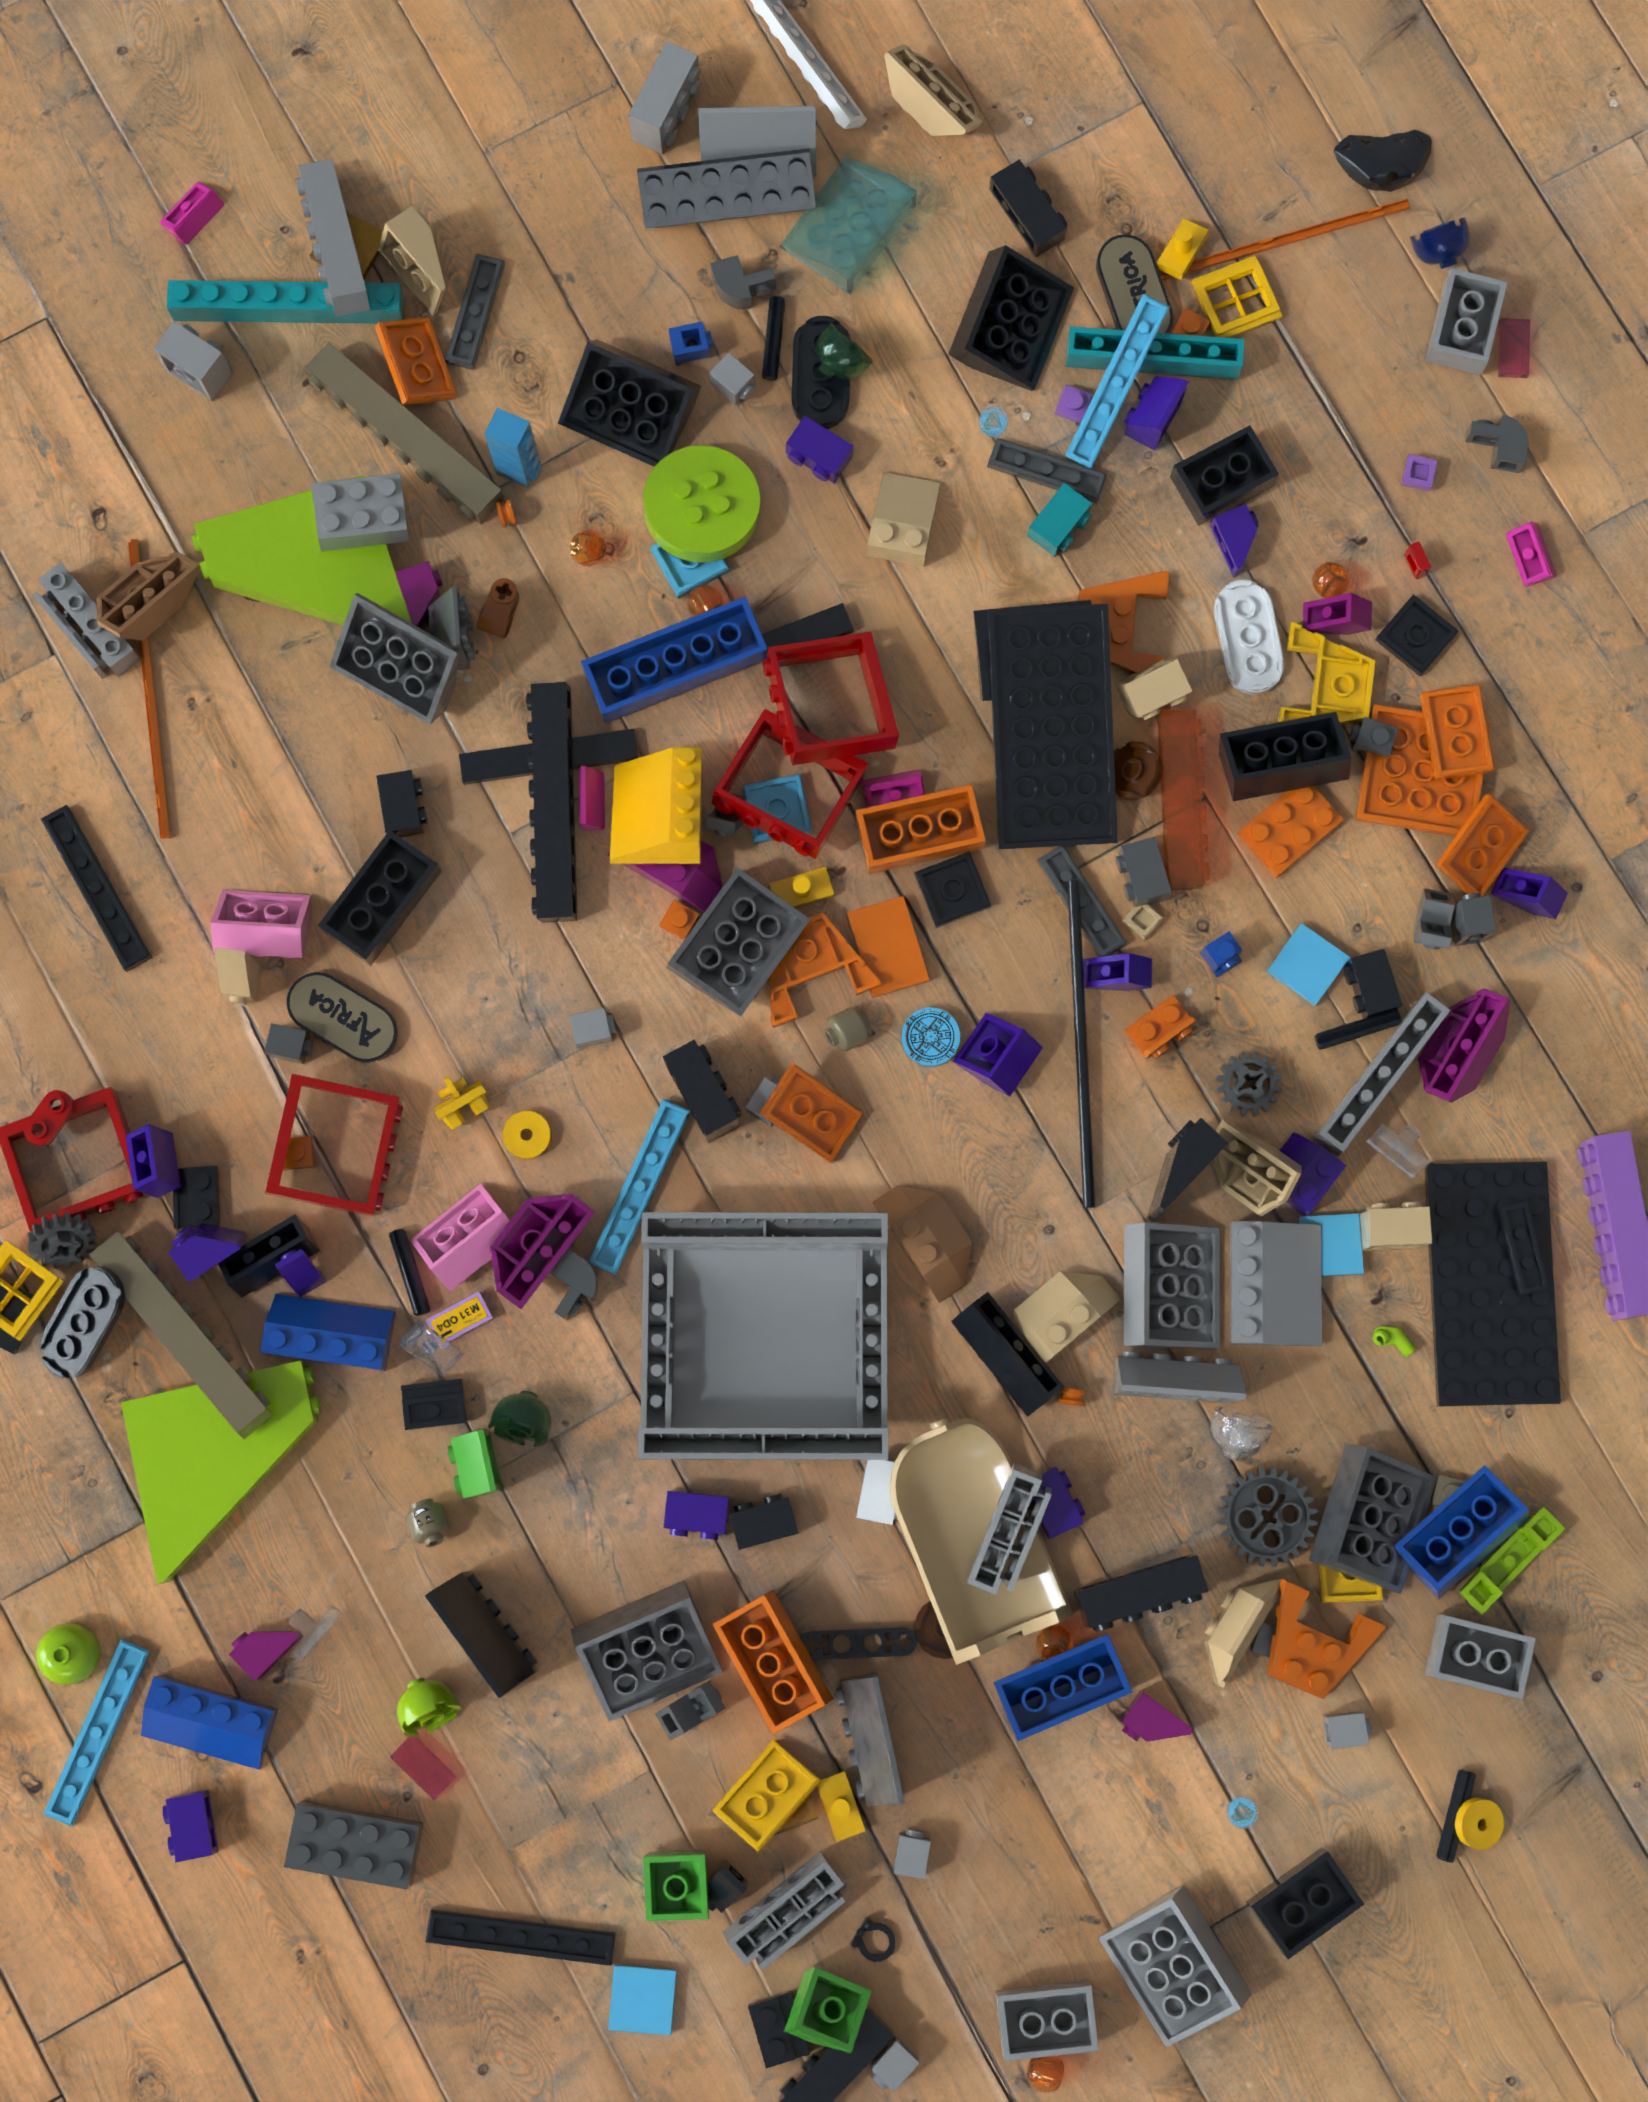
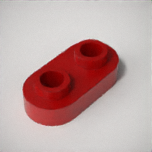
[24,1090,75,1146]

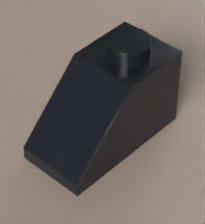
[707,1860,748,1913]

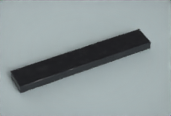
[459,729,638,785]
[41,805,153,972]
[426,1909,616,1966]

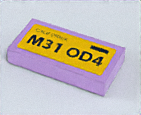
[425,1291,494,1347]

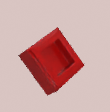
[1404,541,1431,579]

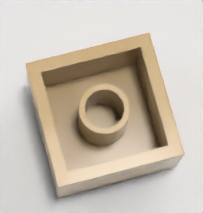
[1115,657,1192,720]
[1359,1202,1432,1251]

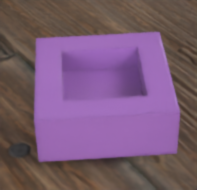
[1055,385,1093,423]
[1401,454,1437,491]

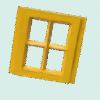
[1191,255,1282,338]
[0,1240,65,1341]

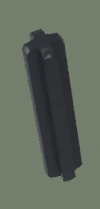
[762,296,785,381]
[1314,1009,1402,1050]
[389,1229,430,1316]
[1436,1770,1476,1863]

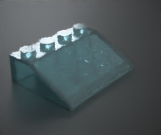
[780,157,917,294]

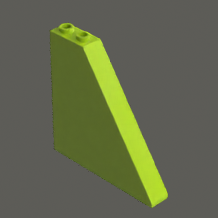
[191,475,411,626]
[121,1360,321,1584]

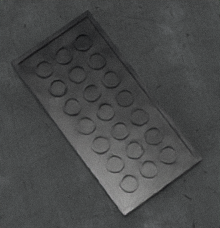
[987,604,1118,849]
[1424,1162,1561,1407]

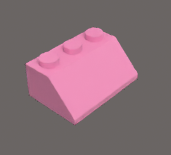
[210,890,311,959]
[410,1183,510,1291]

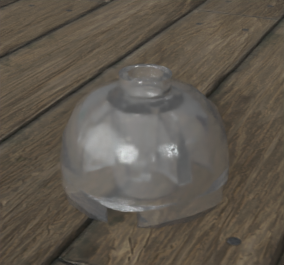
[1210,1406,1273,1461]

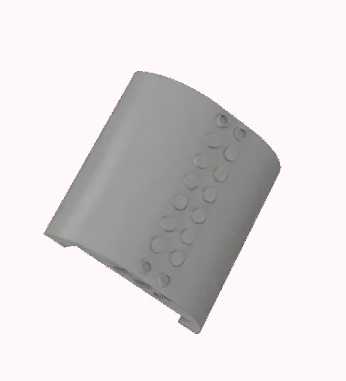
[638,1212,888,1460]

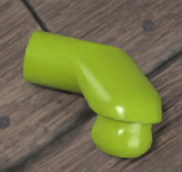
[1372,1326,1417,1357]

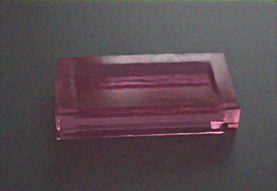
[1498,318,1530,378]
[390,1736,457,1800]

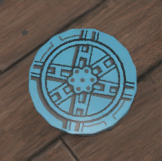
[901,1007,960,1067]

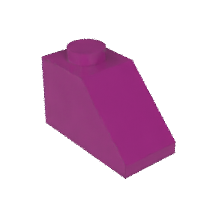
[395,561,443,630]
[1303,593,1372,635]
[229,1631,304,1681]
[1119,1691,1194,1742]

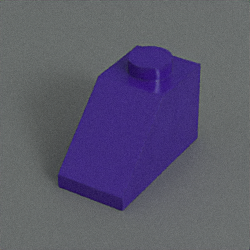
[1210,504,1259,578]
[1491,868,1568,919]
[1083,953,1152,991]

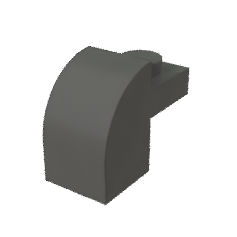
[710,255,776,309]
[1465,415,1528,473]
[1414,888,1455,950]
[550,1249,598,1320]
[655,1681,726,1740]

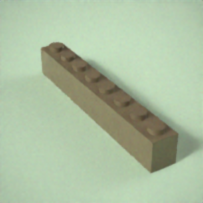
[305,342,504,524]
[89,1231,273,1439]

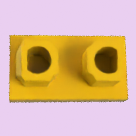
[433,1076,489,1130]

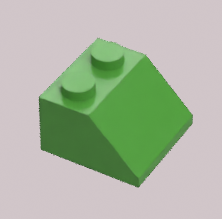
[447,1429,502,1499]
[643,1850,709,1921]
[784,1967,872,2053]

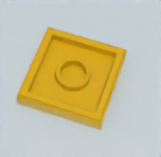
[1318,1540,1383,1603]

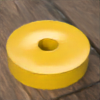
[502,1111,551,1160]
[1455,1797,1504,1850]

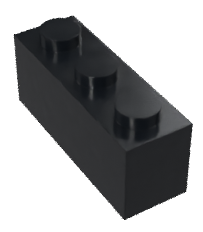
[989,159,1067,257]
[218,1214,320,1297]

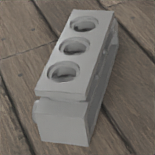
[33,562,141,679]
[967,1463,1052,1595]
[723,1851,846,1971]

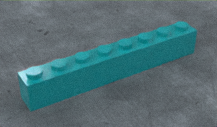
[167,280,405,324]

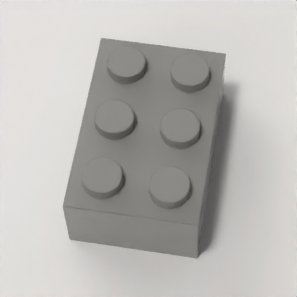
[628,41,702,154]
[1425,268,1508,375]
[311,473,409,551]
[1425,1614,1536,1700]
[995,1980,1099,2061]

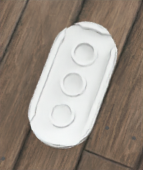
[1214,580,1284,695]

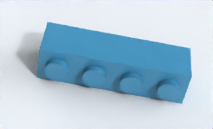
[484,408,542,488]

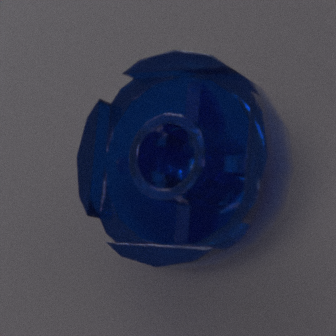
[1409,217,1470,269]

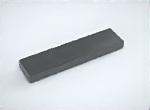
[445,254,505,370]
[987,438,1107,503]
[1037,846,1126,957]

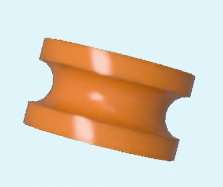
[496,498,517,528]
[1058,1388,1087,1406]

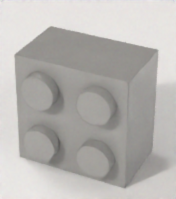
[154,321,232,401]

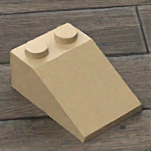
[378,206,446,316]
[867,472,941,567]

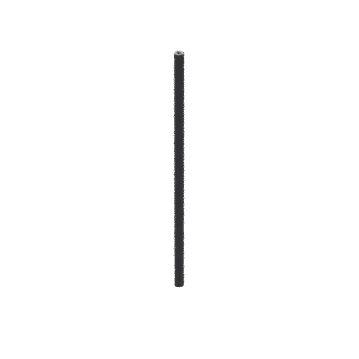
[1067,880,1095,1208]

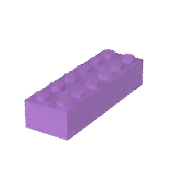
[1577,1131,1648,1321]

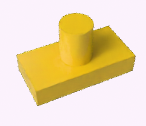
[1156,218,1209,280]
[769,867,834,908]
[817,1770,866,1842]

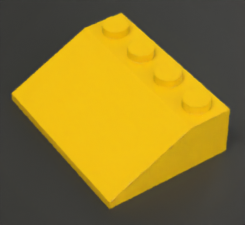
[610,747,703,864]

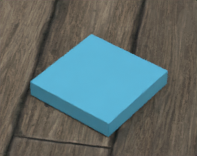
[650,543,729,599]
[743,774,812,844]
[1266,923,1350,1006]
[1298,1214,1364,1277]
[608,1964,677,2035]

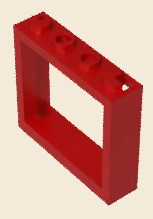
[762,632,899,766]
[711,709,869,859]
[265,1074,403,1217]
[0,1087,144,1232]

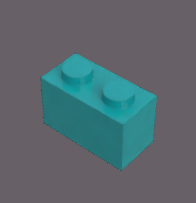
[1027,483,1092,557]

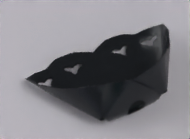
[1333,130,1432,192]

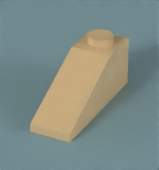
[215,947,262,1006]

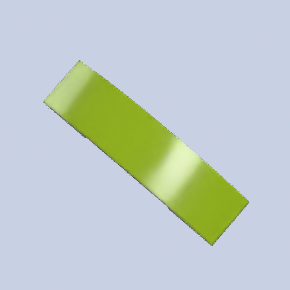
[1459,1506,1565,1615]

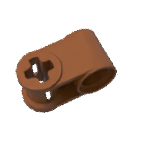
[477,578,519,639]

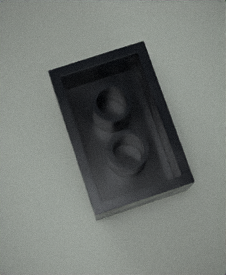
[1170,425,1279,526]
[663,1039,742,1143]
[1246,1847,1364,1959]

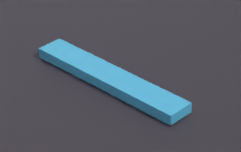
[1065,294,1170,468]
[588,1099,691,1275]
[43,1639,151,1826]

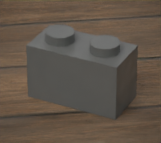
[1116,837,1172,907]
[1450,893,1496,946]

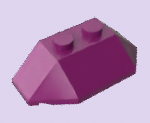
[608,840,723,913]
[1418,988,1510,1103]
[490,1193,595,1309]

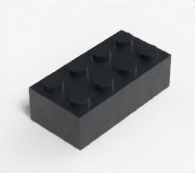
[1219,712,1352,801]
[318,830,442,966]
[1073,1554,1208,1632]

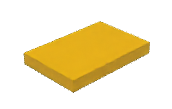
[712,1739,821,1853]

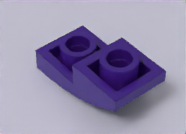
[275,1249,327,1297]

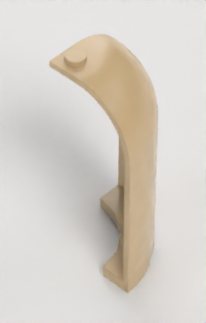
[890,1418,1073,1665]

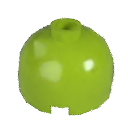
[36,1623,101,1686]
[397,1678,461,1737]

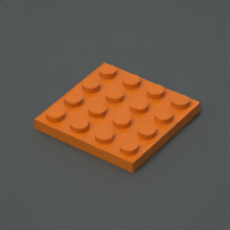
[1355,704,1490,837]

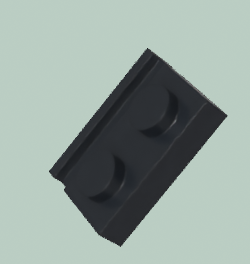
[173,1166,220,1229]
[401,1379,467,1430]
[748,1991,810,2069]

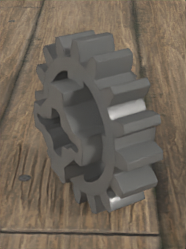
[1216,1051,1282,1117]
[28,1212,96,1269]

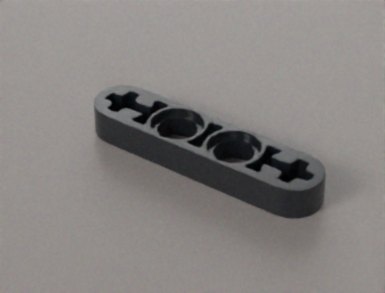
[800,1627,917,1660]

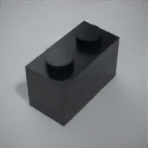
[376,770,428,837]
[1343,949,1403,1019]
[729,1493,798,1550]

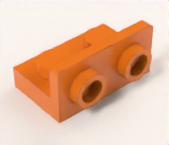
[1124,995,1196,1059]

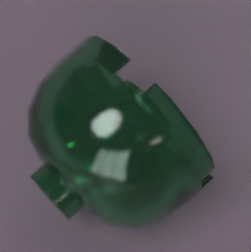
[816,322,873,380]
[488,1391,552,1446]

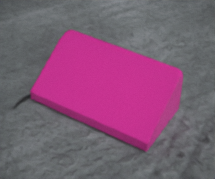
[160,182,224,244]
[1505,521,1557,587]
[579,766,605,831]
[862,770,925,808]

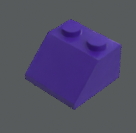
[1124,376,1189,451]
[953,1013,1043,1096]
[1279,1132,1347,1216]
[168,1223,247,1282]

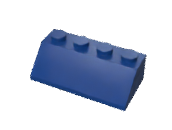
[260,1294,396,1371]
[1394,1465,1529,1600]
[993,1634,1133,1741]
[141,1675,278,1770]

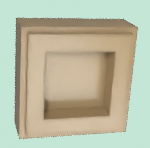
[1122,904,1164,941]

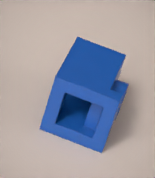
[668,321,713,366]
[1200,931,1243,977]

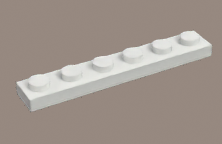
[750,0,867,129]

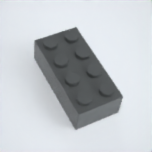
[284,1801,424,1889]

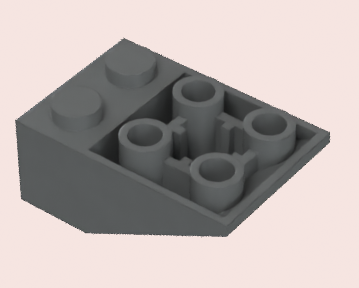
[428,586,475,670]

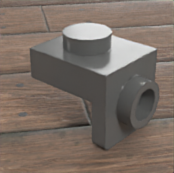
[1349,717,1398,758]
[706,793,746,836]

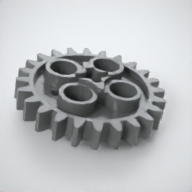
[1217,1467,1318,1567]

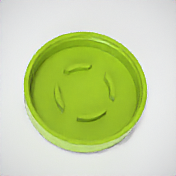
[643,445,760,563]

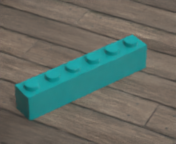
[1065,326,1244,380]

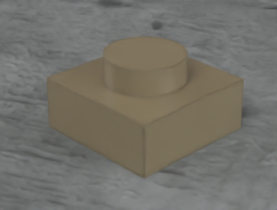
[1430,1475,1466,1507]

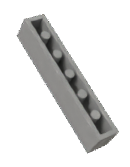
[295,159,370,317]
[1314,992,1450,1156]

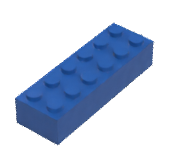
[581,596,768,723]

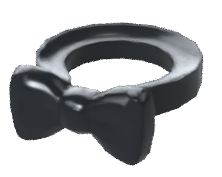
[850,1917,895,1962]

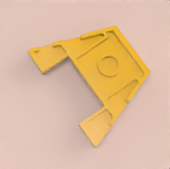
[1278,622,1375,725]

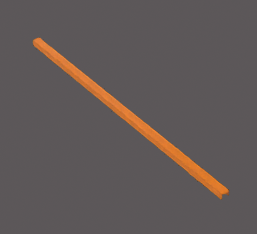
[1158,198,1411,281]
[128,539,170,839]

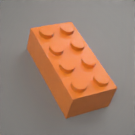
[855,784,986,874]
[712,1590,834,1734]

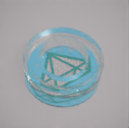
[979,406,1008,437]
[1226,1796,1259,1829]

